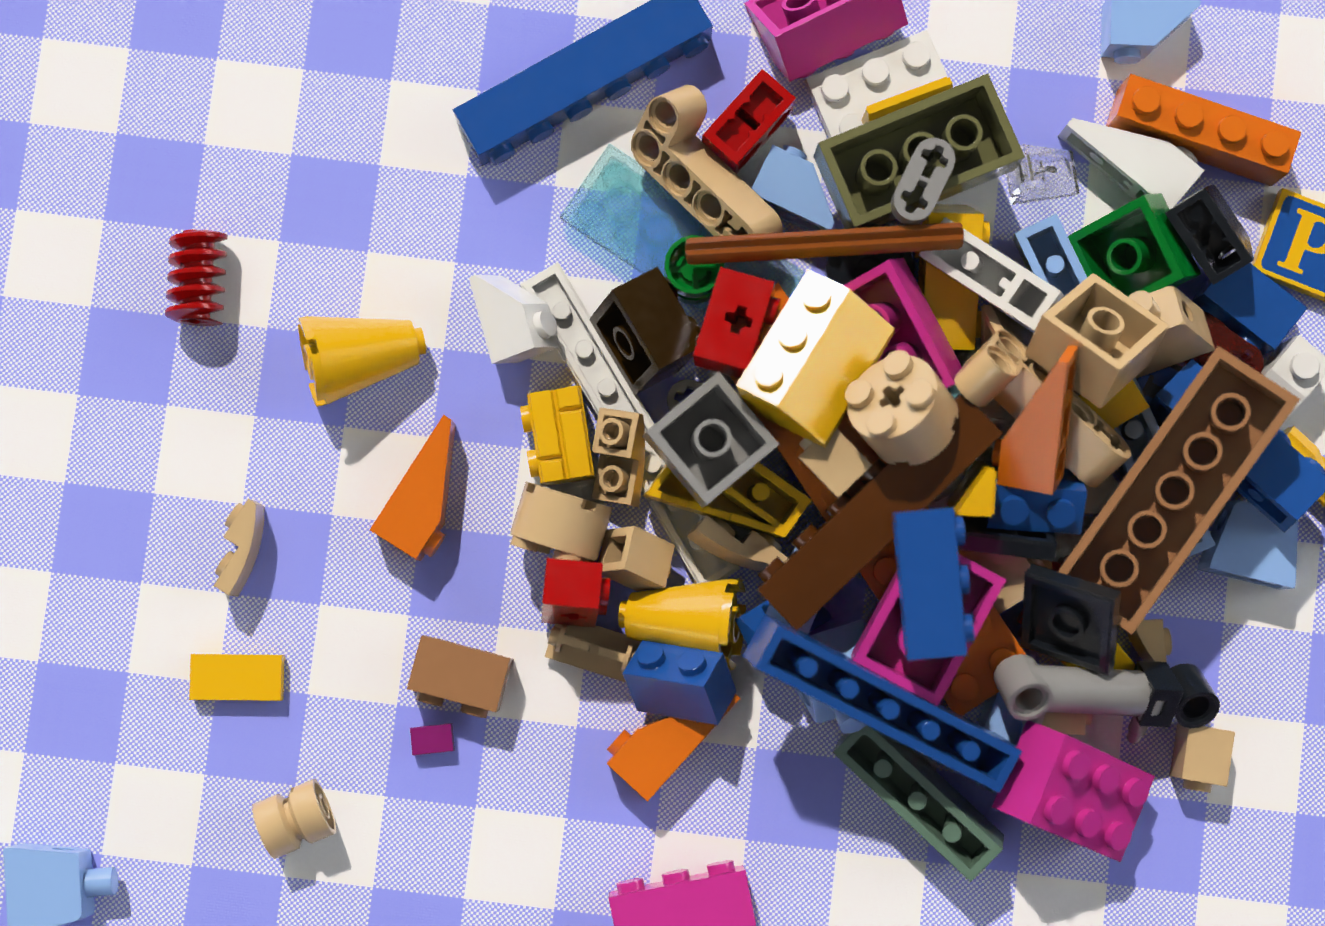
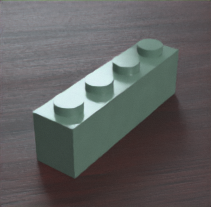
[833,725,1004,882]

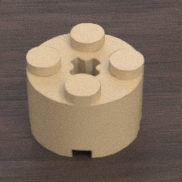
[845,350,958,466]
[510,481,613,562]

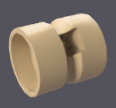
[252,778,336,859]

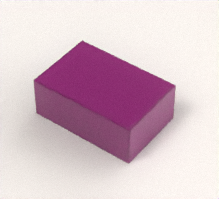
[410,723,455,755]

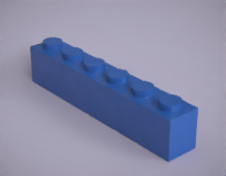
[452,0,713,166]
[743,614,1022,793]

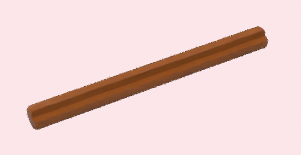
[685,222,964,265]

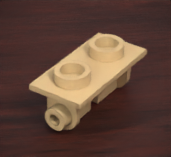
[544,624,641,682]

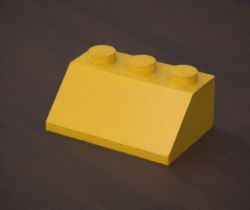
[736,270,895,448]

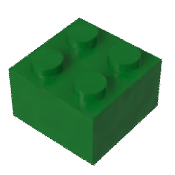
[1068,193,1201,297]

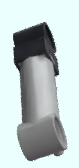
[993,654,1220,744]

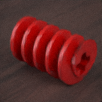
[165,229,228,326]

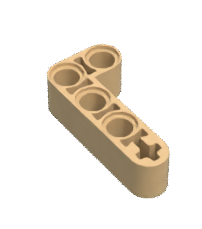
[631,84,783,236]
[954,329,1131,488]

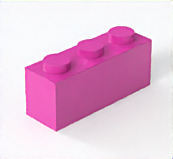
[608,860,756,926]

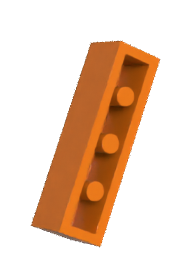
[1106,74,1301,186]

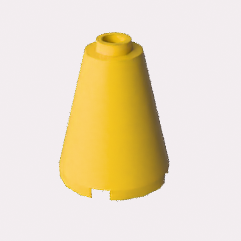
[298,316,426,407]
[618,578,746,670]

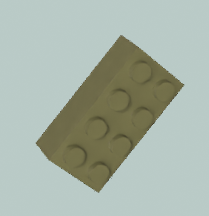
[813,73,1025,229]

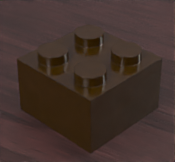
[589,266,701,395]

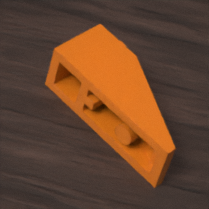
[992,345,1079,495]
[370,415,456,561]
[606,693,740,802]

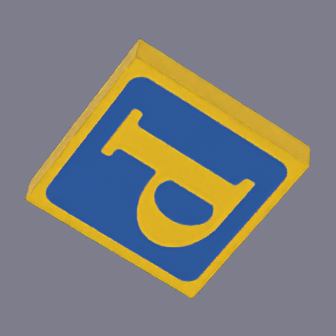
[1251,188,1325,302]

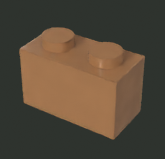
[407,635,513,718]

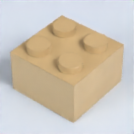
[1025,273,1170,409]

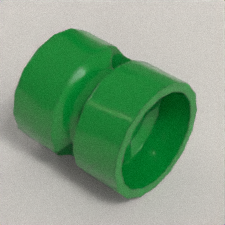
[664,235,724,305]

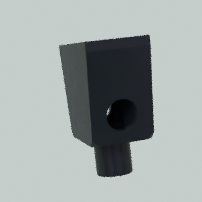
[1165,184,1254,285]

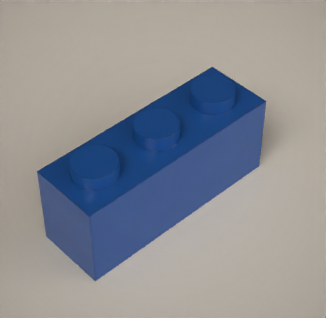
[892,507,974,660]

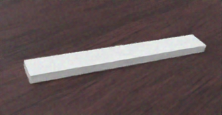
[520,262,740,583]

